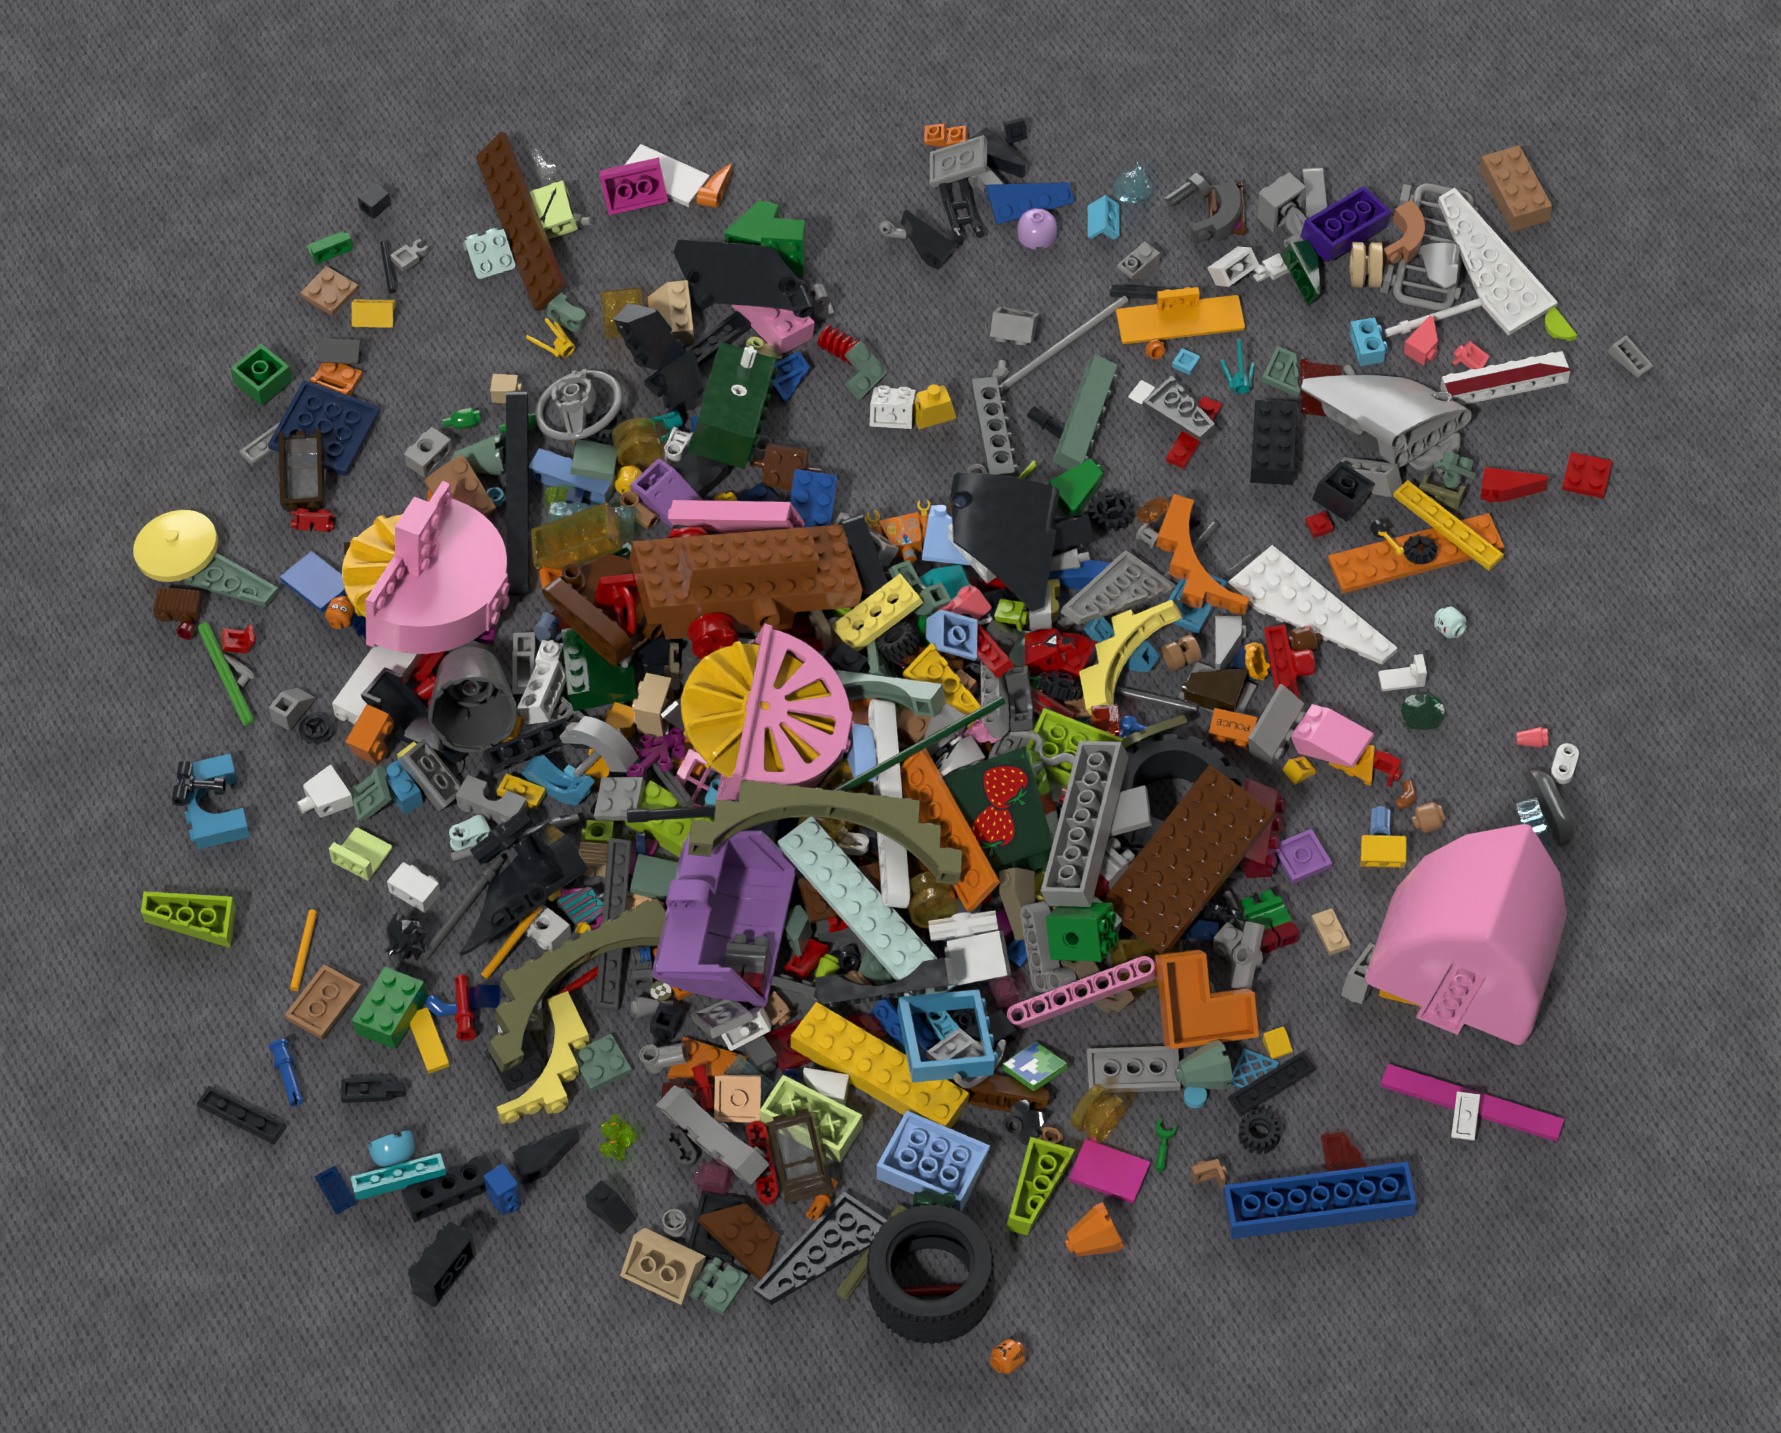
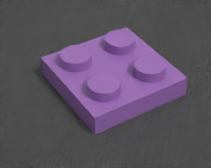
[1276,829,1332,884]

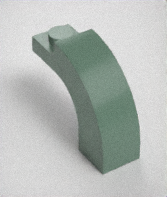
[889,560,952,615]

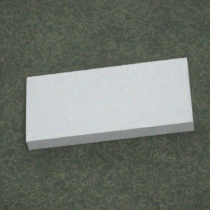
[625,144,710,207]

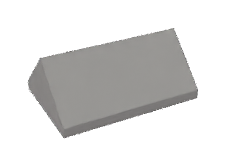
[397,739,461,811]

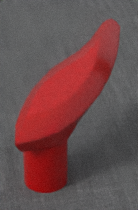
[828,917,849,932]

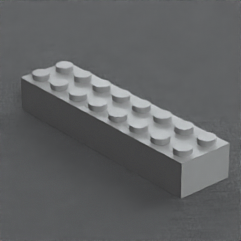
[1041,741,1128,907]

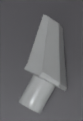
[574,213,593,229]
[992,360,1009,385]

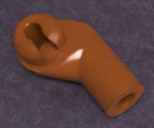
[1395,780,1416,810]

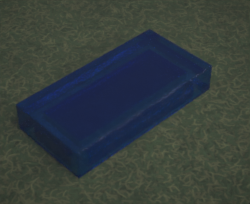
[314,1166,356,1215]

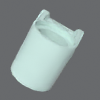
[449,815,492,851]

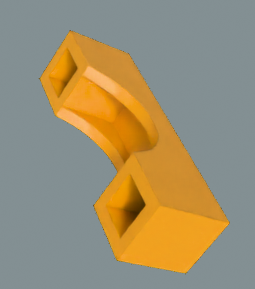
[584,702,637,788]

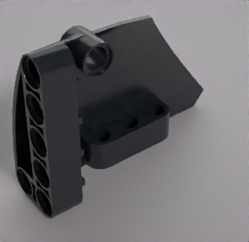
[946,473,1060,612]

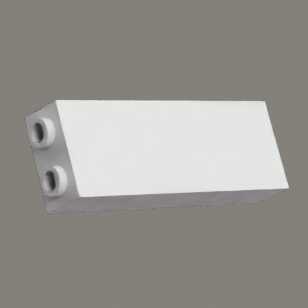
[332,645,425,725]

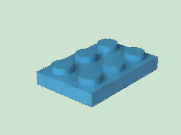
[1168,574,1227,634]

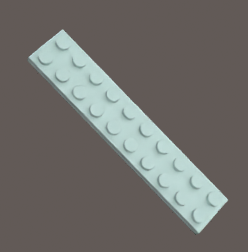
[777,817,958,996]

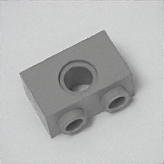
[404,427,453,478]

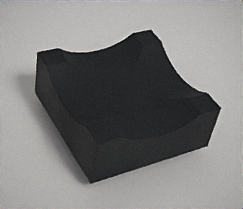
[671,452,728,498]

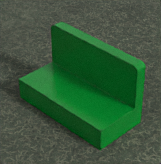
[306,231,353,265]

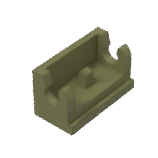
[1419,473,1466,511]

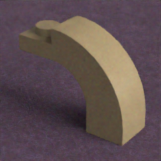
[1061,960,1134,1014]

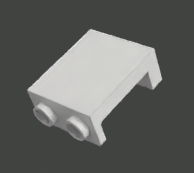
[945,931,1011,986]

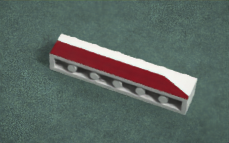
[1440,351,1570,405]

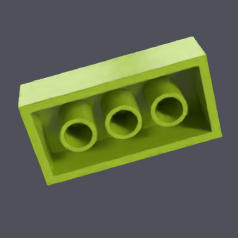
[625,780,714,857]

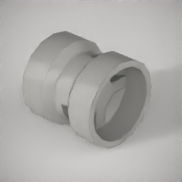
[662,1209,687,1240]

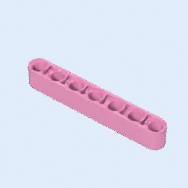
[1007,956,1157,1029]

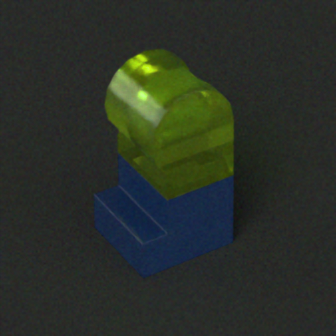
[545,486,586,517]

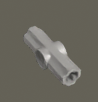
[1231,921,1265,990]

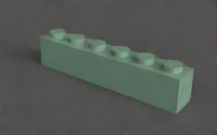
[1052,354,1117,470]

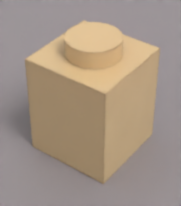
[490,374,522,403]

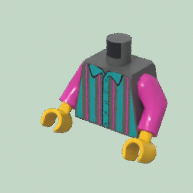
[548,887,604,937]

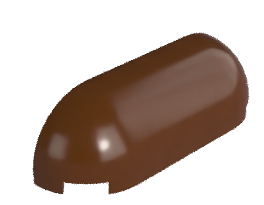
[958,1074,1049,1113]

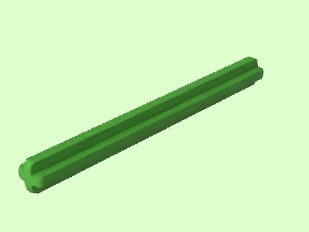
[198,622,254,726]

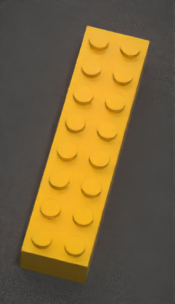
[791,1002,969,1129]

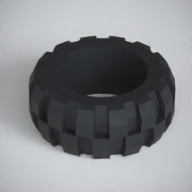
[1115,734,1241,848]

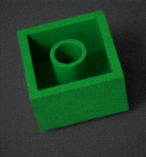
[230,344,292,406]

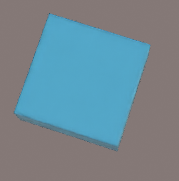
[1172,348,1201,375]

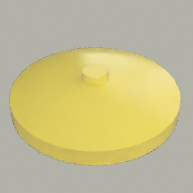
[133,510,218,582]

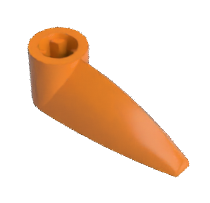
[697,164,733,208]

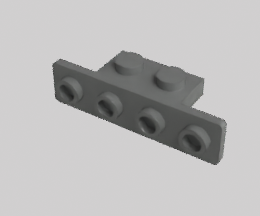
[768,974,840,1014]

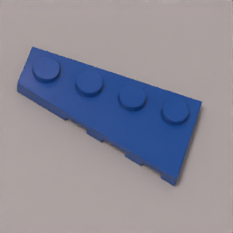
[985,183,1074,225]

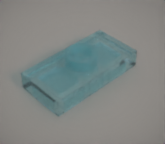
[724,1055,774,1099]

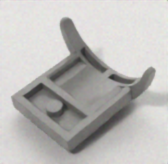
[926,1028,1006,1088]

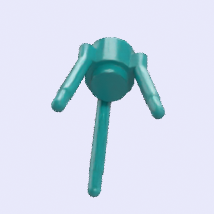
[1220,339,1255,394]
[628,410,682,448]

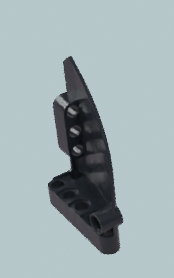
[459,822,589,956]

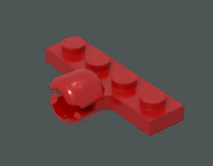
[1264,625,1315,699]

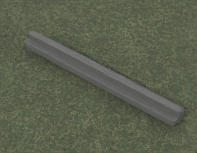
[640,746,693,808]

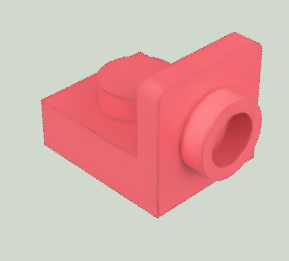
[1452,341,1489,370]

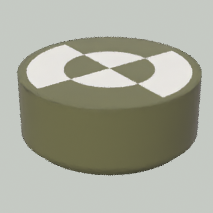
[649,981,672,1001]

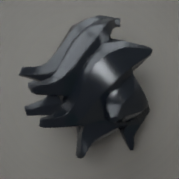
[386,912,428,962]

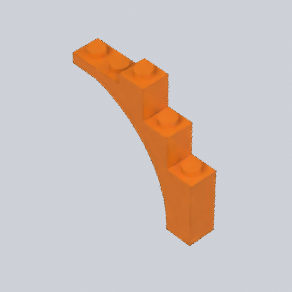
[1156,494,1249,615]

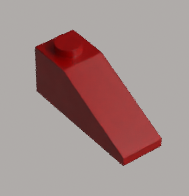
[1480,467,1548,502]

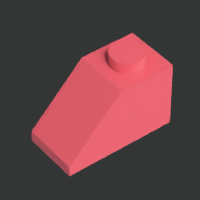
[1404,315,1438,366]

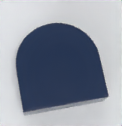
[636,832,646,857]

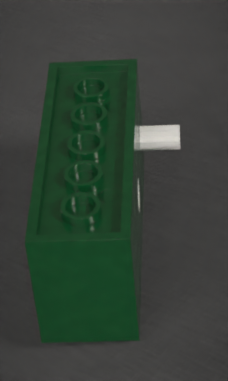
[688,342,778,469]

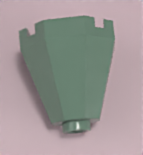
[1175,1040,1233,1090]

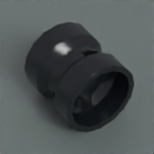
[963,660,981,684]

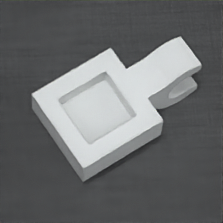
[1253,253,1289,282]

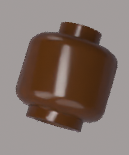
[1288,626,1321,652]

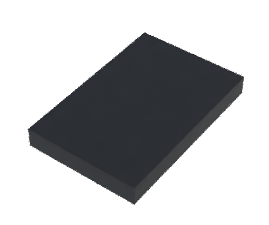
[687,1190,747,1264]

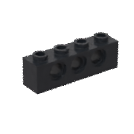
[482,718,567,776]
[401,1155,493,1223]

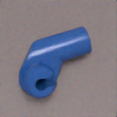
[426,995,457,1017]

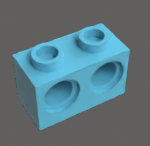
[1349,317,1388,366]

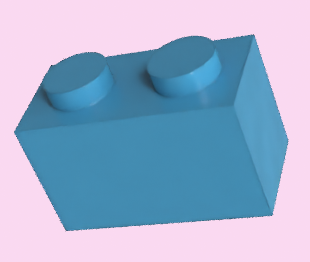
[384,760,423,815]

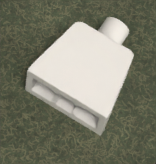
[297,765,353,818]

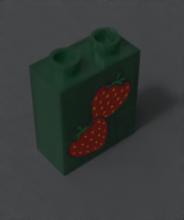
[944,746,1059,888]

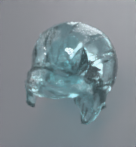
[1112,161,1154,205]

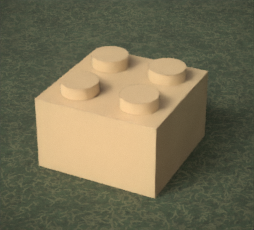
[632,673,675,737]

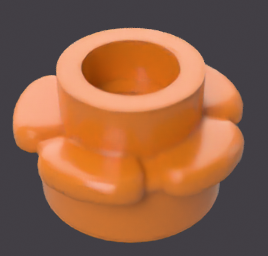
[1145,340,1165,360]

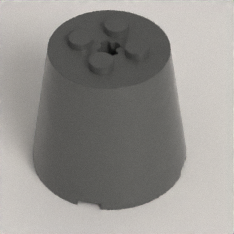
[428,647,517,753]

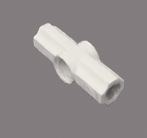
[928,911,998,941]

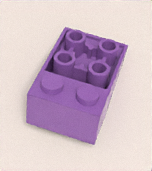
[630,458,703,528]

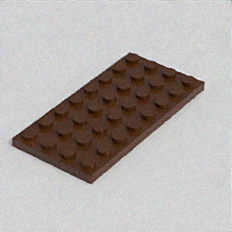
[1102,765,1277,955]

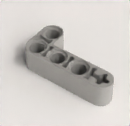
[1020,901,1076,992]

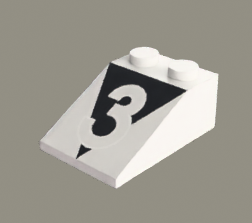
[933,736,985,784]

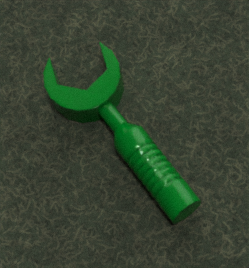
[1155,1118,1176,1172]

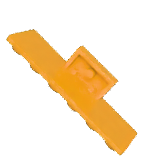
[1116,287,1245,344]

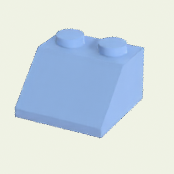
[926,609,977,661]

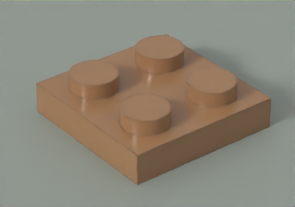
[300,266,359,316]

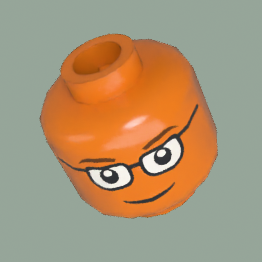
[325,596,356,629]

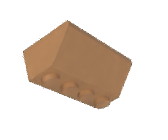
[896,669,978,746]

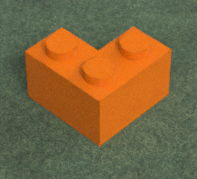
[345,704,394,766]

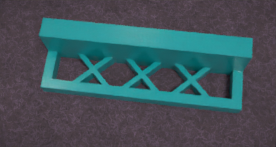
[351,1153,446,1201]

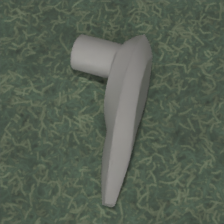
[224,654,254,688]

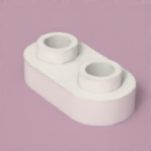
[1551,743,1579,784]
[828,831,869,855]

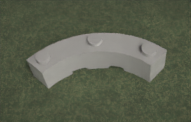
[656,1085,769,1185]

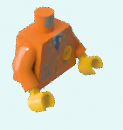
[865,500,930,563]

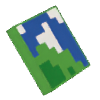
[1003,1042,1067,1091]

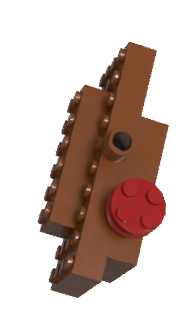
[629,525,862,660]

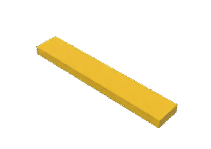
[1393,480,1504,571]

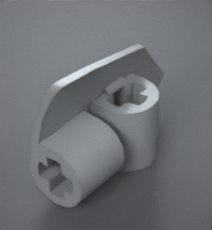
[1420,243,1460,290]

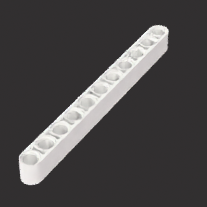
[868,699,910,908]

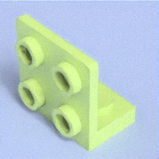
[329,828,392,881]

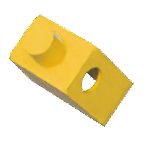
[913,384,956,429]

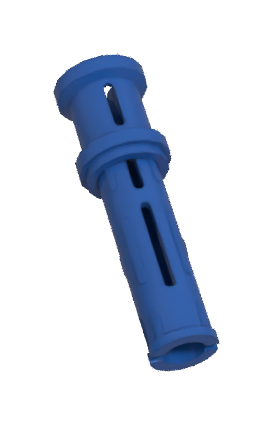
[269,1039,304,1107]

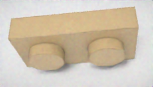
[1311,908,1350,956]

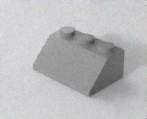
[1248,684,1306,765]

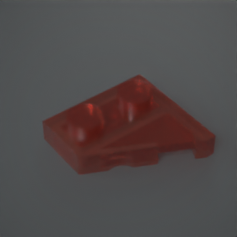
[1320,1132,1370,1172]

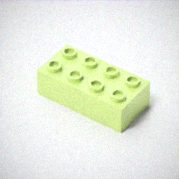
[760,1075,863,1163]

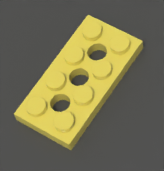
[831,574,924,652]

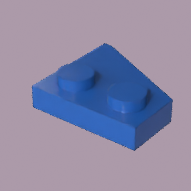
[771,351,810,403]

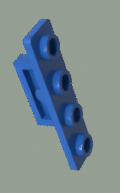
[871,997,939,1062]

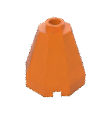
[1065,1202,1125,1257]

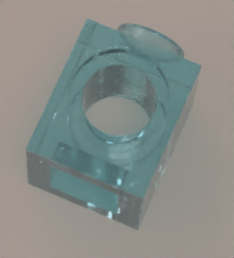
[1516,797,1548,834]

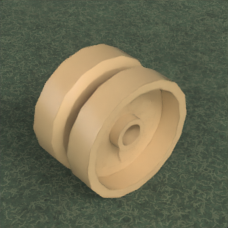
[1349,242,1383,288]

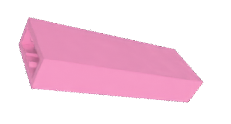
[668,500,805,534]

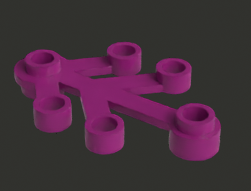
[627,727,687,780]

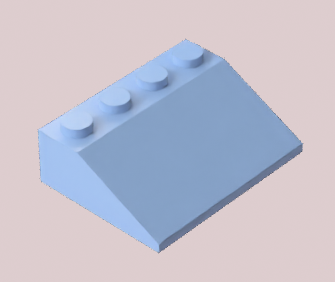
[922,505,970,565]
[877,1111,990,1212]

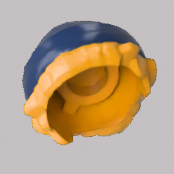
[1233,642,1270,681]

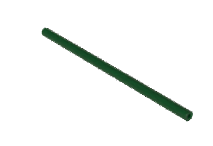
[832,696,1006,792]

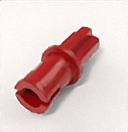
[692,1065,714,1111]

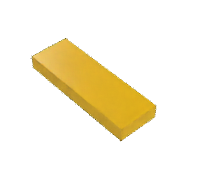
[410,1008,450,1074]

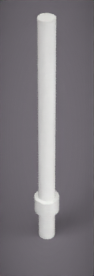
[1384,298,1482,337]

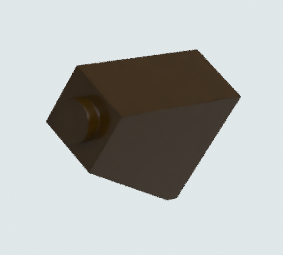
[1181,669,1248,712]

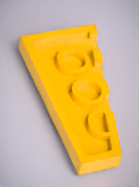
[903,643,981,730]

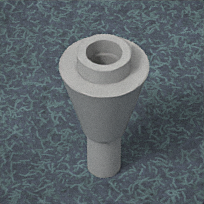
[631,996,673,1018]

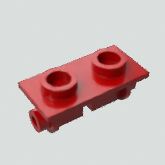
[290,508,336,532]

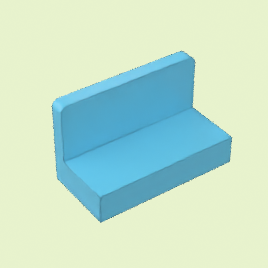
[1088,195,1119,239]

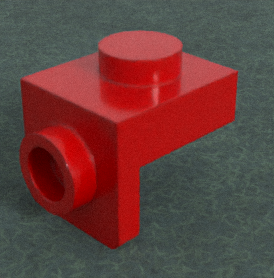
[221,625,256,654]
[1373,750,1403,787]

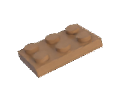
[285,964,361,1040]

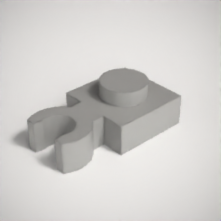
[390,239,429,272]

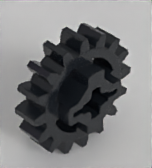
[1088,488,1134,532]
[1036,670,1083,702]

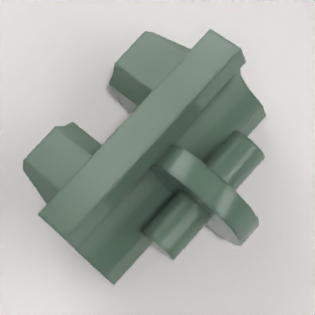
[1434,451,1476,489]

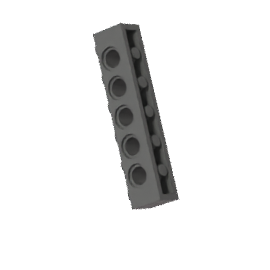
[972,376,1019,477]

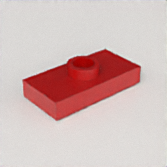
[785,938,829,980]

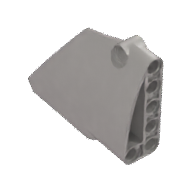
[1301,375,1472,468]

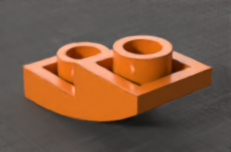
[924,123,968,147]

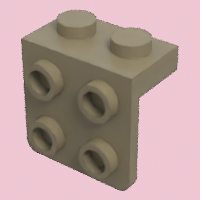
[808,610,861,650]

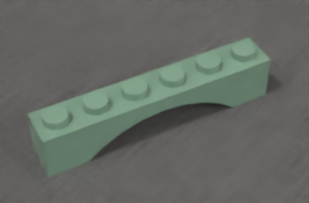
[834,670,946,717]

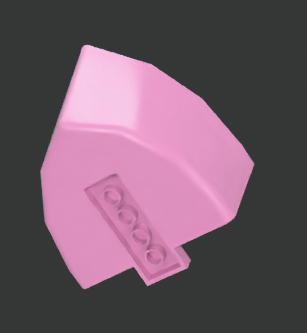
[1365,824,1567,1045]

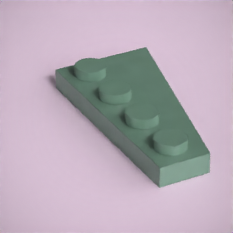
[184,553,279,607]

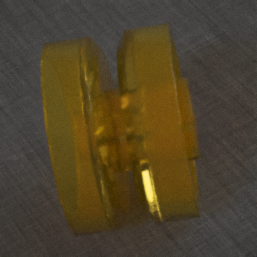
[612,418,663,468]
[908,872,958,928]
[1070,1084,1127,1144]

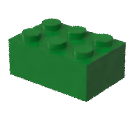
[761,218,807,277]
[352,967,429,1050]

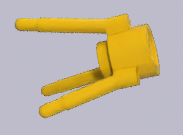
[526,318,575,358]

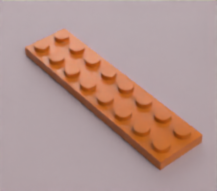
[1328,513,1504,594]
[900,748,1000,912]

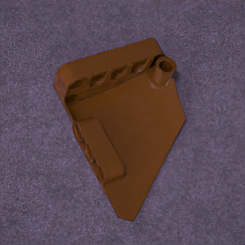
[542,553,664,667]

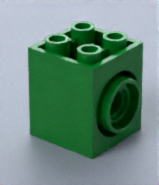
[1046,902,1119,962]

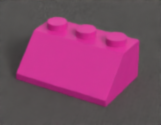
[600,157,669,215]

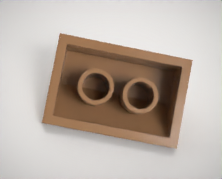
[424,454,496,518]

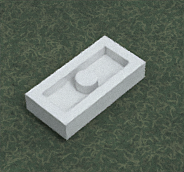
[1451,1092,1480,1141]

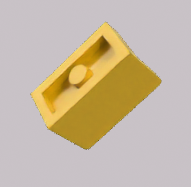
[351,299,396,328]
[1360,835,1406,868]

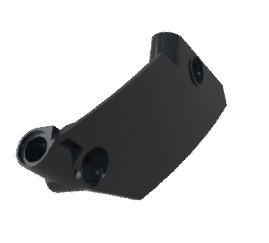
[673,240,815,318]

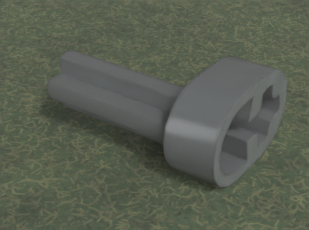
[1164,173,1212,207]

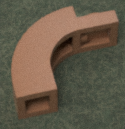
[1383,200,1425,266]

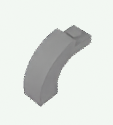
[559,716,638,772]

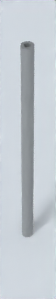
[1001,296,1129,391]

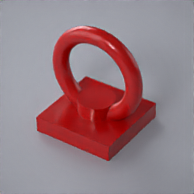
[593,573,640,638]

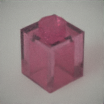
[989,975,1019,1012]
[694,1162,730,1194]

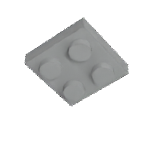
[594,777,646,821]

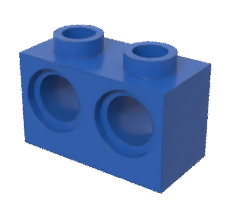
[483,1164,522,1216]

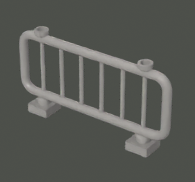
[1380,184,1478,311]

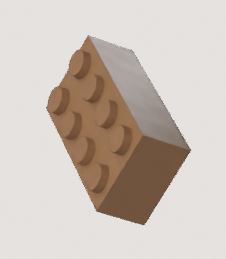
[1480,145,1552,232]

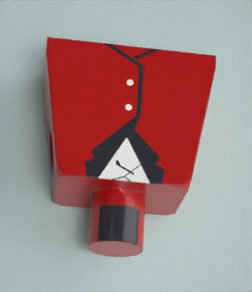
[1025,628,1076,677]

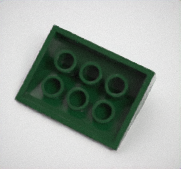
[561,628,638,711]

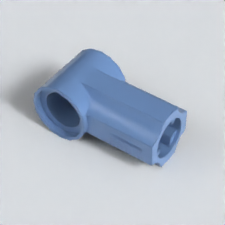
[1370,806,1391,836]

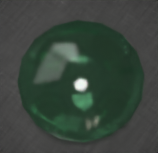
[1401,693,1445,730]

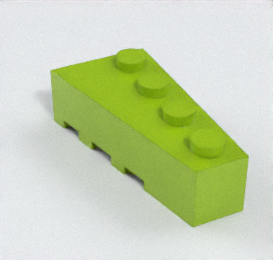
[141,891,236,948]
[1005,1137,1075,1236]

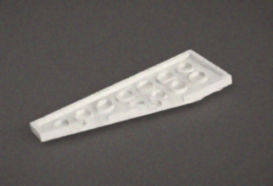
[1438,188,1558,336]
[1227,545,1397,664]

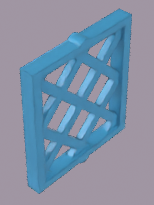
[1230,1048,1279,1088]

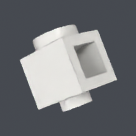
[535,640,564,664]

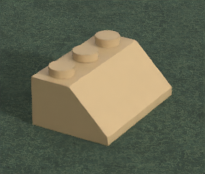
[648,280,694,345]
[620,1228,706,1305]

